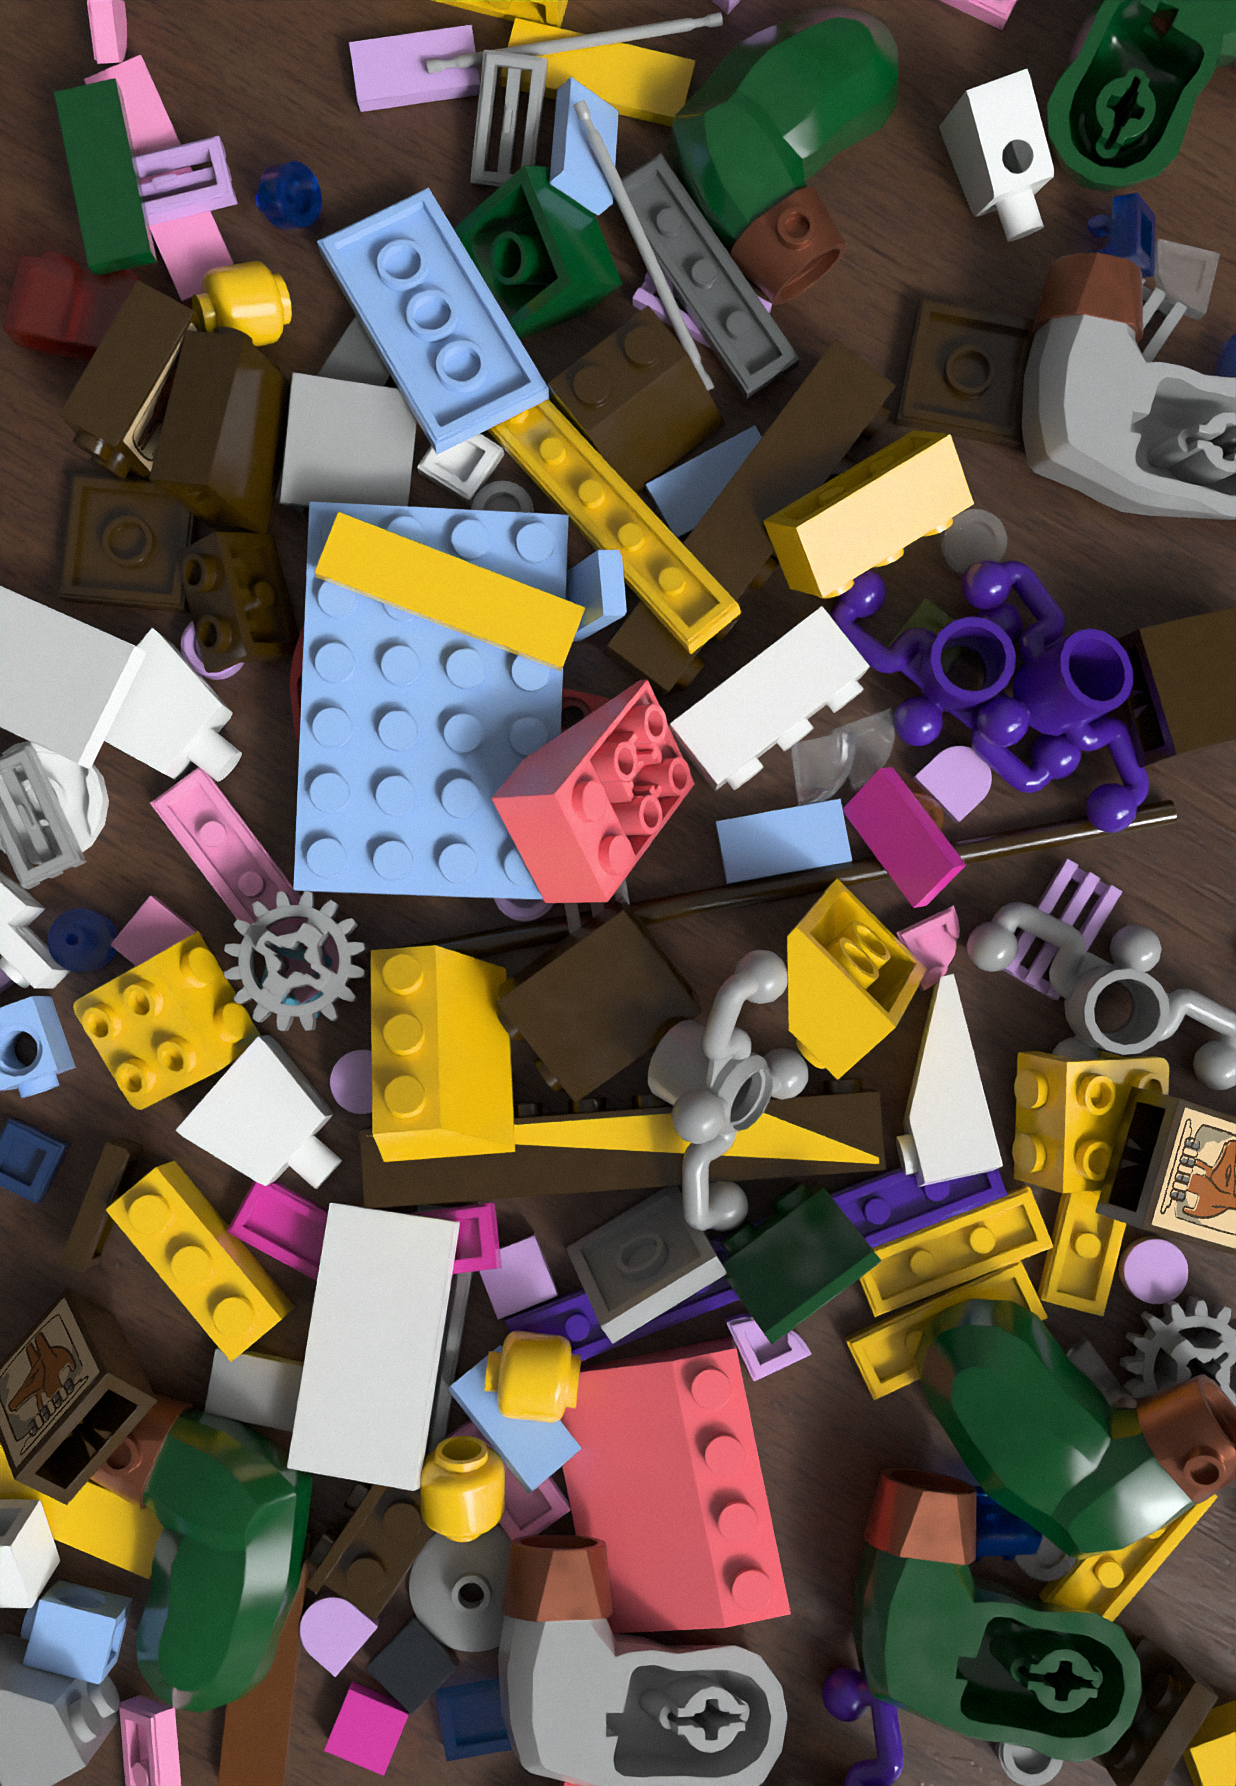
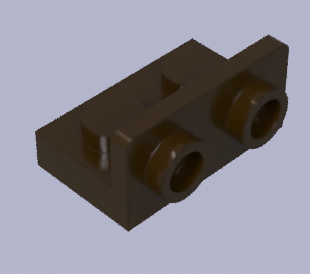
[177,531,299,673]
[306,1481,434,1620]
[1091,1635,1218,1786]

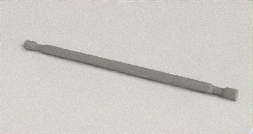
[426,12,723,74]
[573,100,714,390]

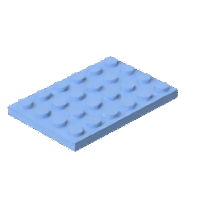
[293,501,568,900]

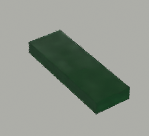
[54,78,157,276]

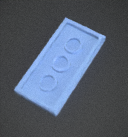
[317,187,549,455]

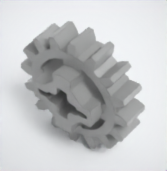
[224,891,367,1031]
[1120,1296,1236,1407]

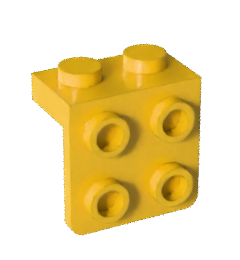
[73,931,261,1110]
[1012,1051,1169,1193]

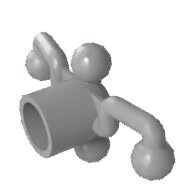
[967,902,1236,1091]
[648,950,809,1232]

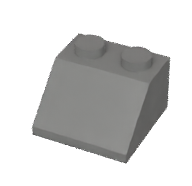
[0,1632,120,1786]

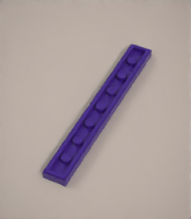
[506,1164,1008,1361]

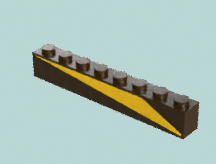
[359,1078,886,1209]

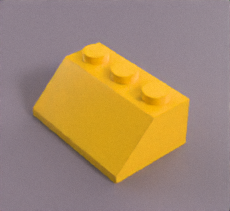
[787,878,927,1080]
[371,945,515,1162]

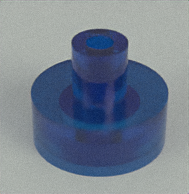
[255,161,322,230]
[47,908,117,972]

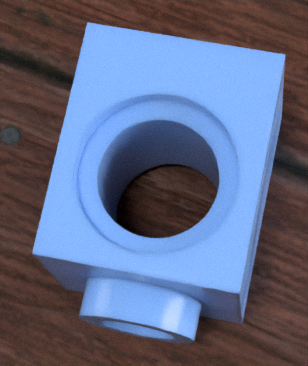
[0,996,76,1098]
[21,1580,133,1685]

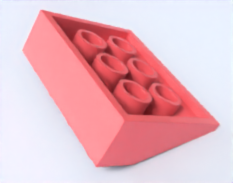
[560,1336,791,1633]

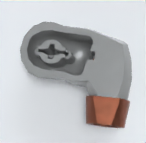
[1022,252,1236,520]
[498,1534,788,1786]

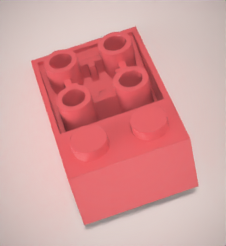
[491,679,695,903]

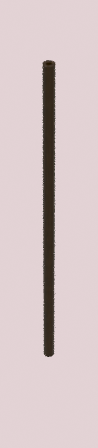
[365,800,1177,978]

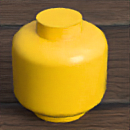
[192,261,292,347]
[484,1331,581,1423]
[420,1435,505,1542]

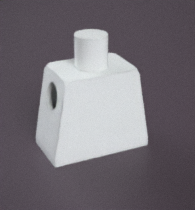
[939,69,1054,242]
[104,628,242,782]
[176,1035,342,1189]

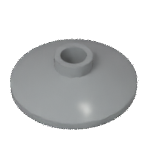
[409,1524,511,1652]

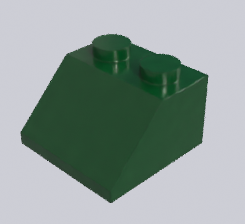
[454,165,622,340]
[717,1181,882,1344]

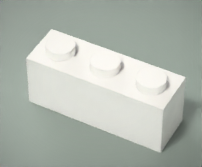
[669,606,870,791]

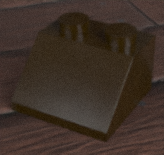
[548,305,725,495]

